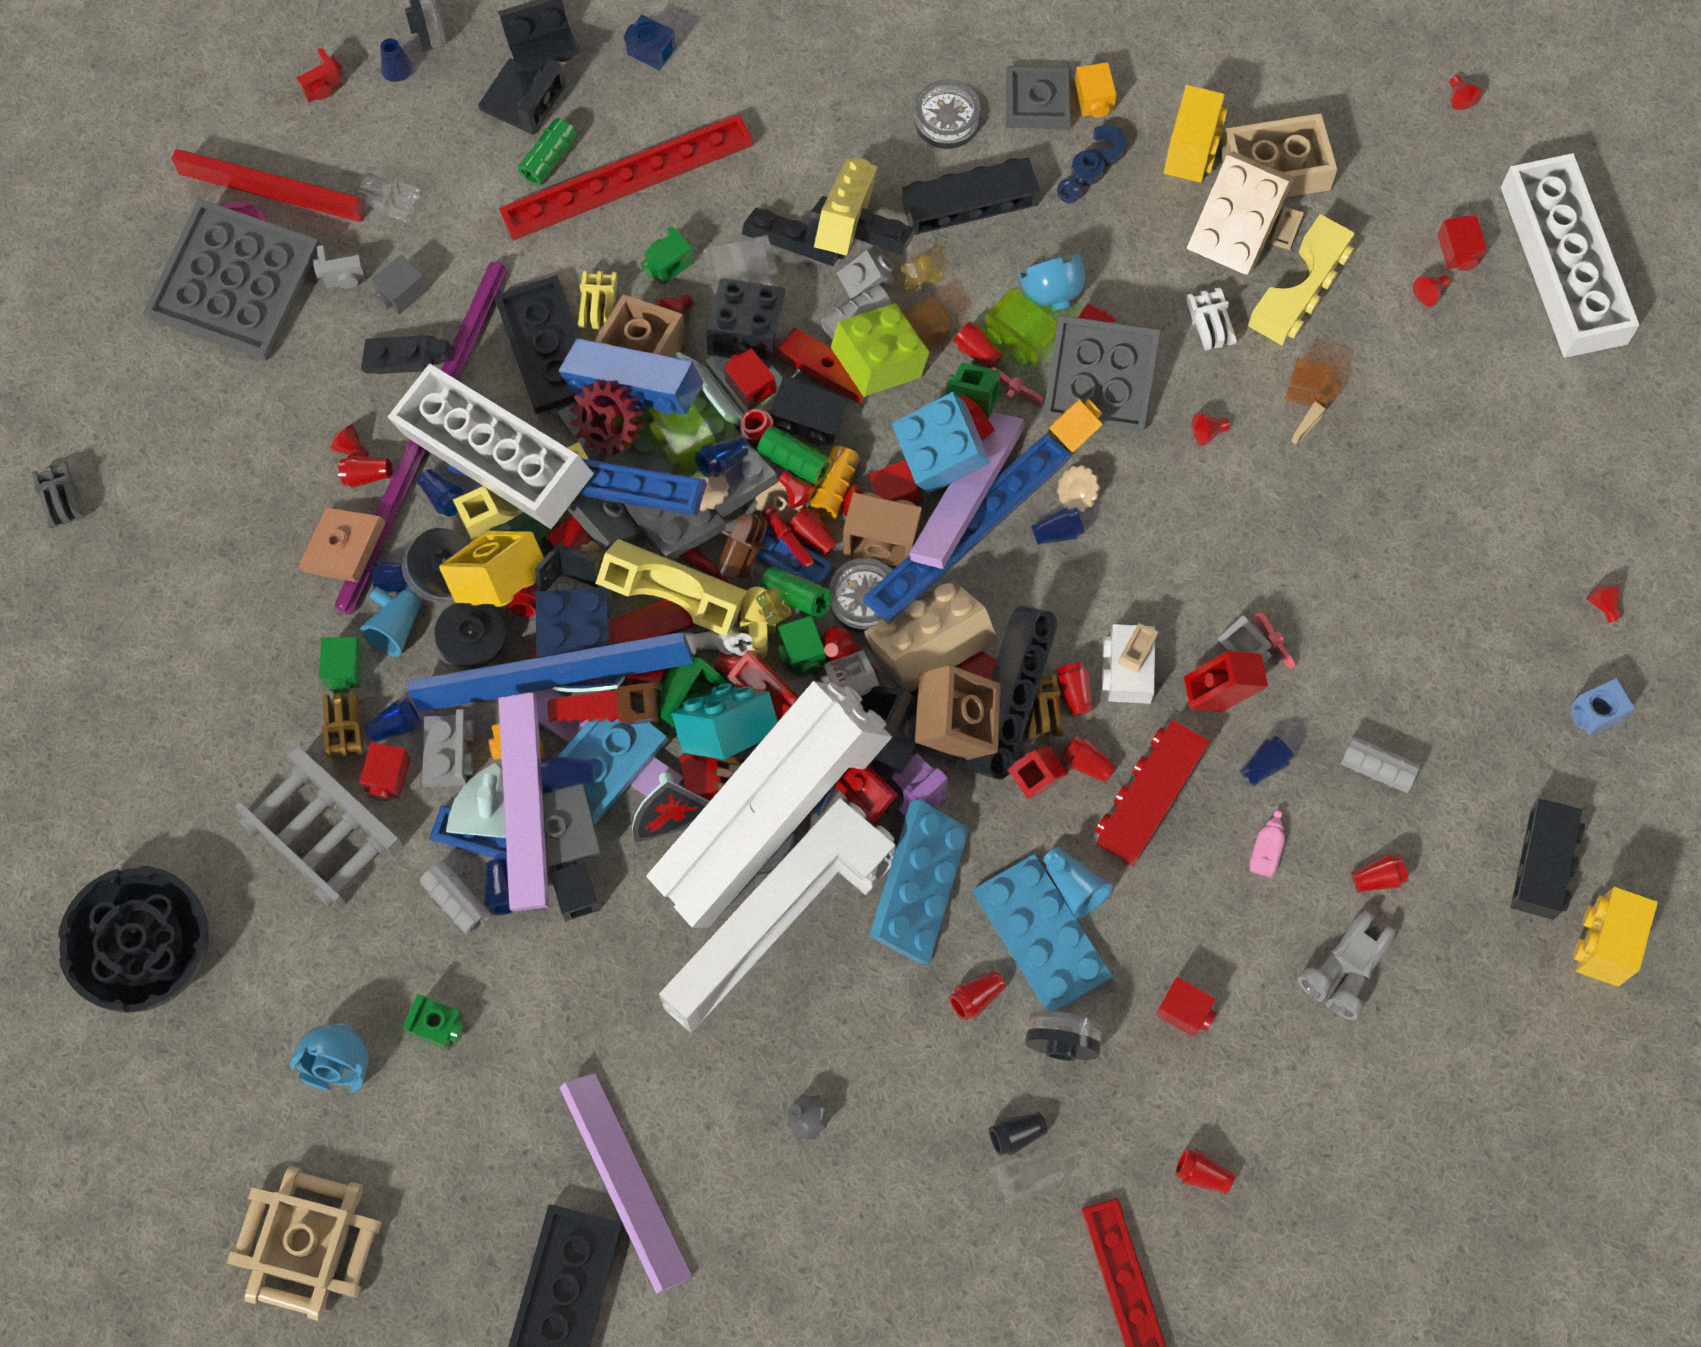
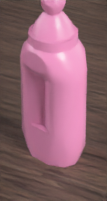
[1250,810,1285,878]

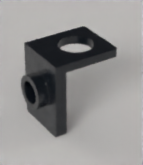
[535,543,600,591]

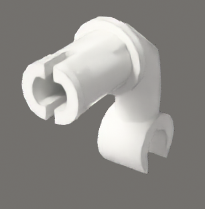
[684,627,753,656]

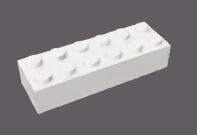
[1501,153,1640,358]
[387,363,594,529]

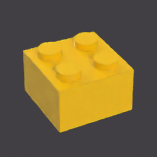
[1163,85,1228,183]
[439,531,548,607]
[1573,887,1658,987]

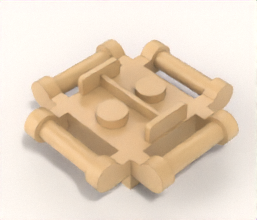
[226,1166,382,1321]

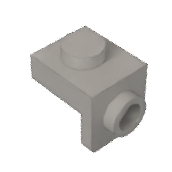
[313,245,366,289]
[837,250,896,300]
[1217,615,1273,663]

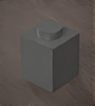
[371,255,429,315]

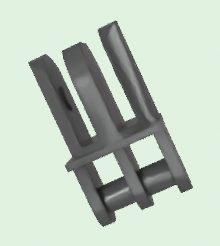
[32,461,83,528]

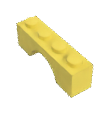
[814,158,878,256]
[1248,214,1355,346]
[453,442,589,541]
[596,539,747,636]

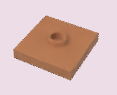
[298,507,386,583]

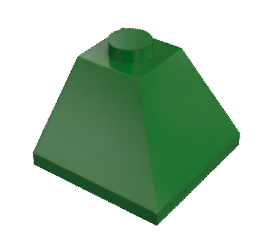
[660,657,734,729]

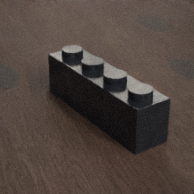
[902,157,1040,235]

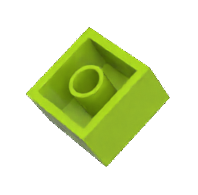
[831,303,929,397]

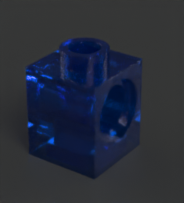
[624,14,676,71]

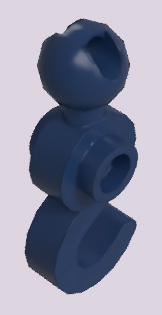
[1057,125,1126,204]

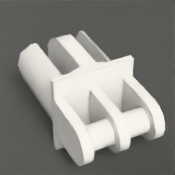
[1186,287,1237,351]

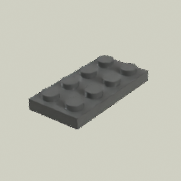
[648,390,779,518]

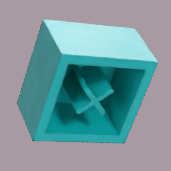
[671,684,778,760]

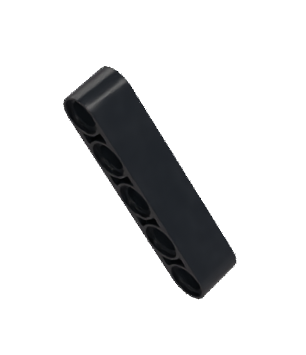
[966,606,1057,780]

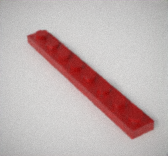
[499,114,753,241]

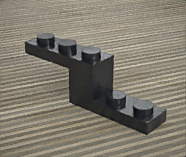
[742,196,915,266]

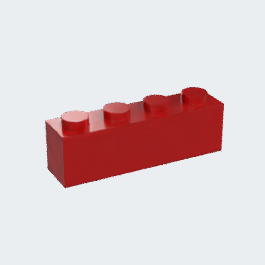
[1095,719,1210,867]

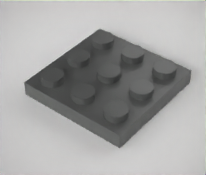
[1043,315,1160,432]

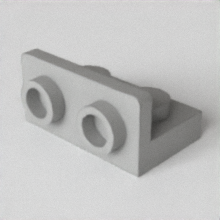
[821,650,879,696]
[422,709,475,787]

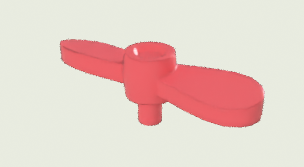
[990,368,1045,404]
[1253,612,1295,669]

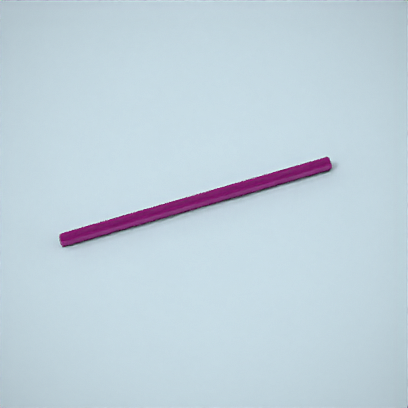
[334,261,507,615]

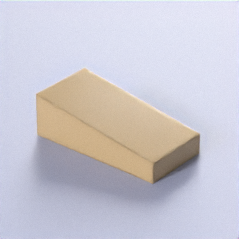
[1270,206,1304,250]
[1291,401,1326,445]
[1118,623,1159,673]

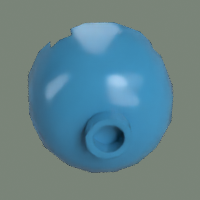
[1017,254,1086,313]
[290,1023,369,1093]

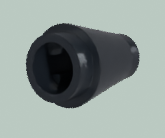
[989,1112,1048,1156]

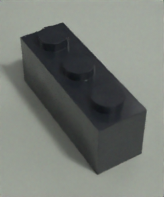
[1510,798,1585,920]

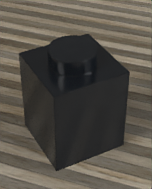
[549,861,600,922]

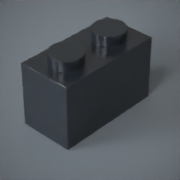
[770,377,848,446]

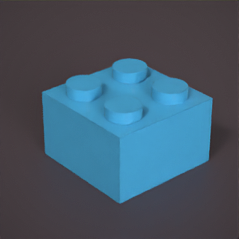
[891,392,991,493]

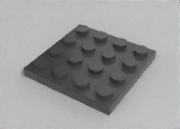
[143,198,321,361]

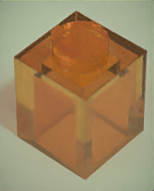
[901,296,952,347]
[1285,357,1340,408]

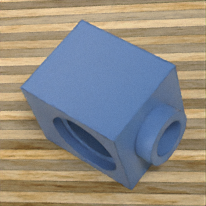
[1571,678,1635,736]

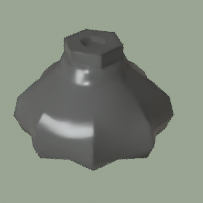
[787,1095,829,1140]

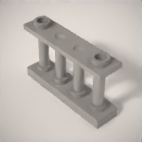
[235,746,404,909]

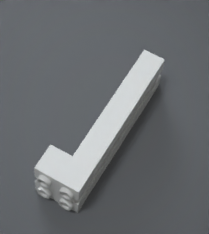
[646,681,892,928]
[659,798,895,1034]

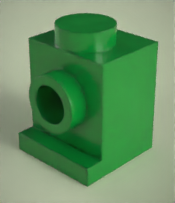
[641,226,694,285]
[946,362,1000,418]
[402,993,465,1050]

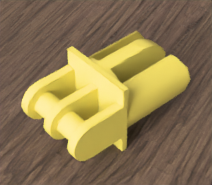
[578,270,618,329]
[740,586,776,659]

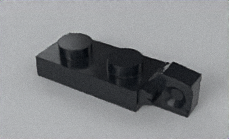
[361,335,455,374]

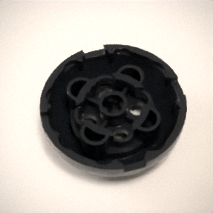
[58,866,209,1013]

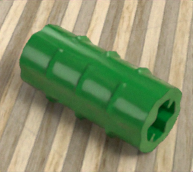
[517,118,578,186]
[757,426,832,486]
[760,566,832,618]

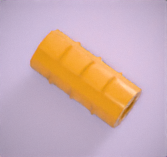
[809,446,860,520]

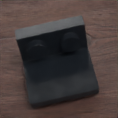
[498,0,580,72]
[478,58,566,135]
[706,278,786,365]

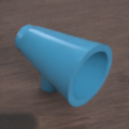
[360,586,424,657]
[1043,847,1113,919]

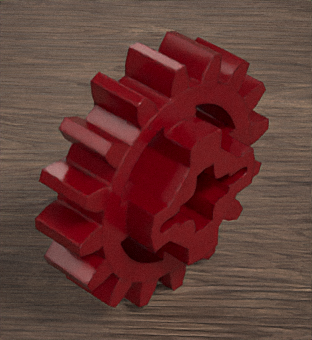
[570,379,644,456]

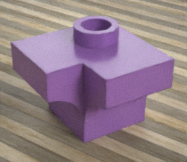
[891,754,948,824]

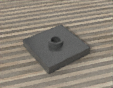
[1006,66,1071,129]
[567,495,647,551]
[542,783,602,870]

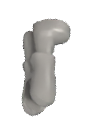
[1298,910,1396,1021]

